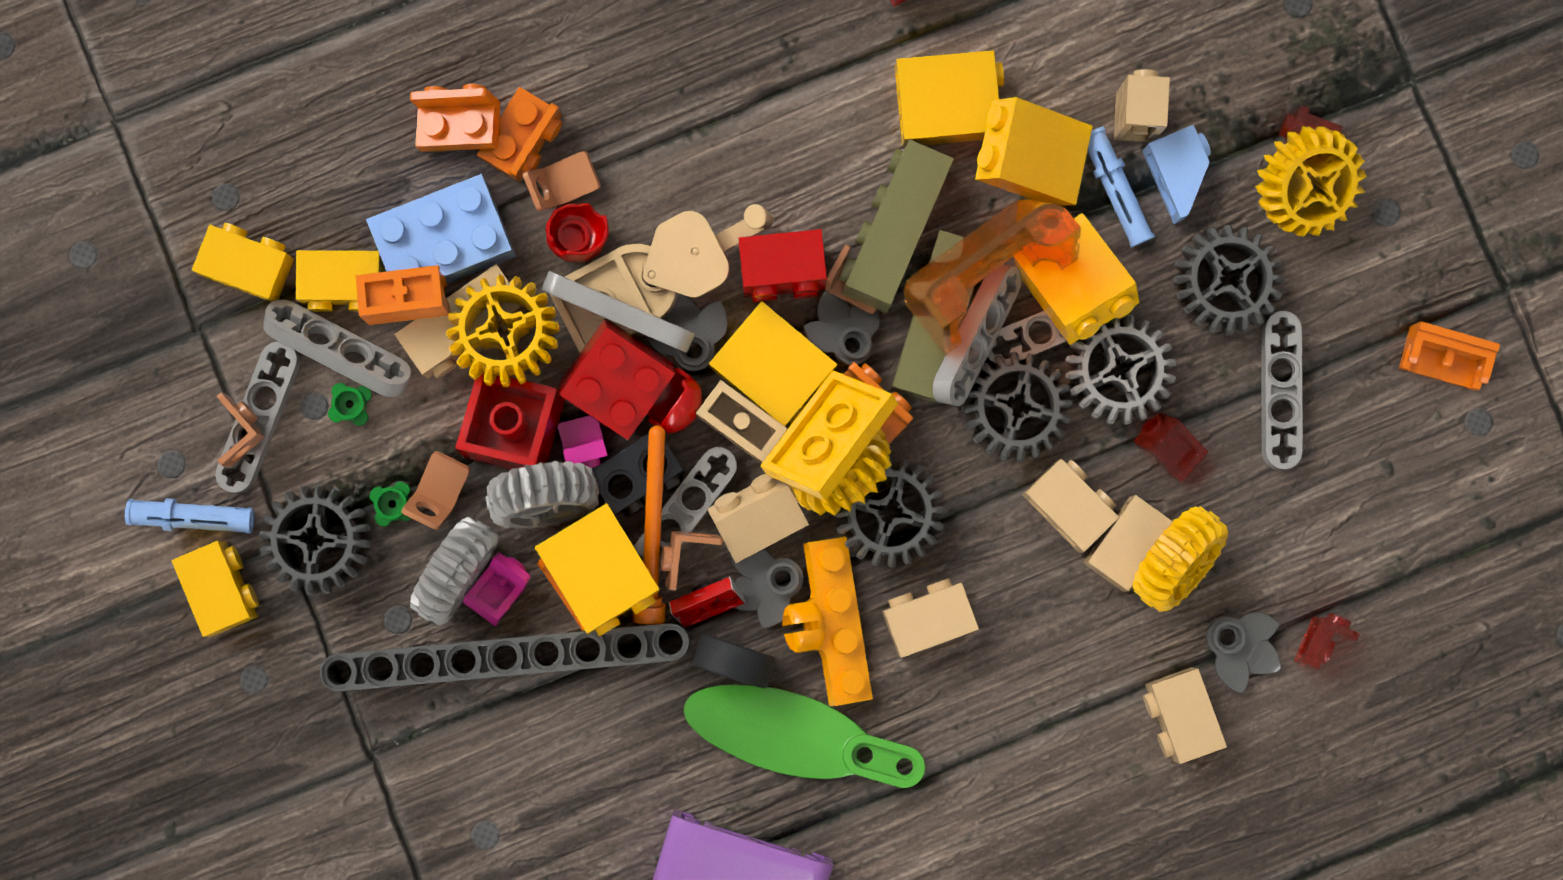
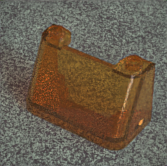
[904,199,1081,355]

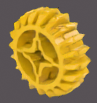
[1255,126,1367,237]
[446,274,560,387]
[789,428,892,516]
[1132,506,1228,612]

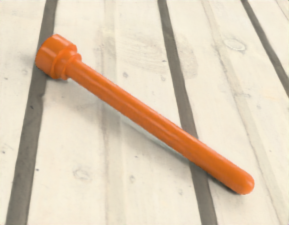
[632,425,666,625]

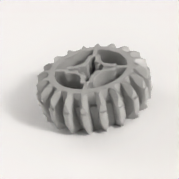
[1065,315,1176,425]
[486,461,599,530]
[410,517,498,625]

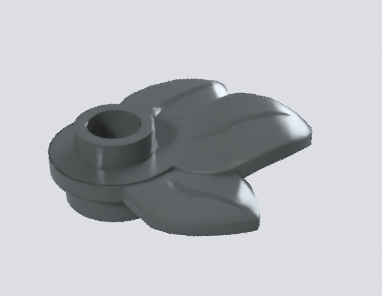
[804,291,880,366]
[649,293,727,372]
[730,549,803,628]
[1206,612,1281,693]

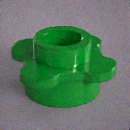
[328,383,372,426]
[370,482,412,526]

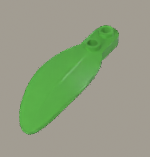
[684,685,926,788]

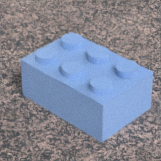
[366,174,516,284]

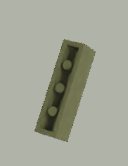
[839,139,954,314]
[890,230,991,404]

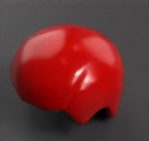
[545,203,609,264]
[647,368,703,434]

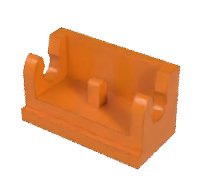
[355,265,450,325]
[1399,321,1500,391]

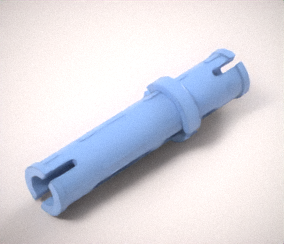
[1088,126,1155,248]
[125,498,255,534]

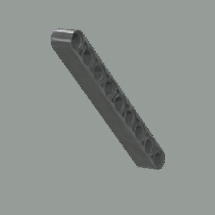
[319,623,690,691]

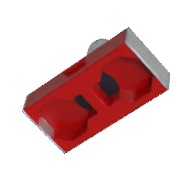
[669,563,745,628]

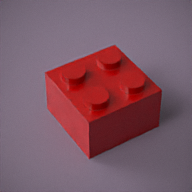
[738,229,827,303]
[559,318,675,440]
[455,372,565,469]

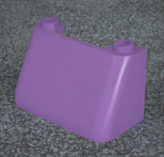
[653,809,834,880]

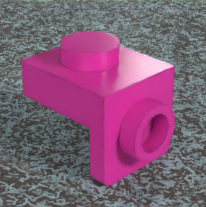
[558,415,607,468]
[462,552,531,627]

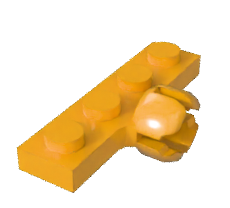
[782,537,873,706]

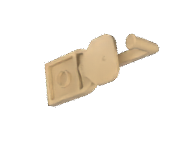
[550,204,774,353]

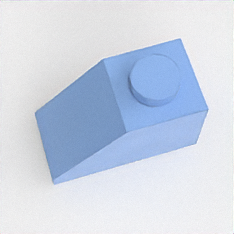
[1142,125,1211,224]

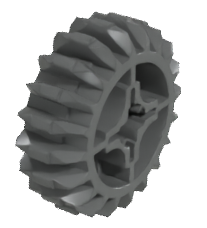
[1172,225,1284,335]
[961,352,1073,463]
[834,457,945,568]
[259,484,372,595]

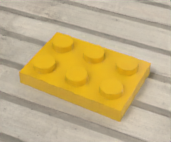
[760,370,899,501]

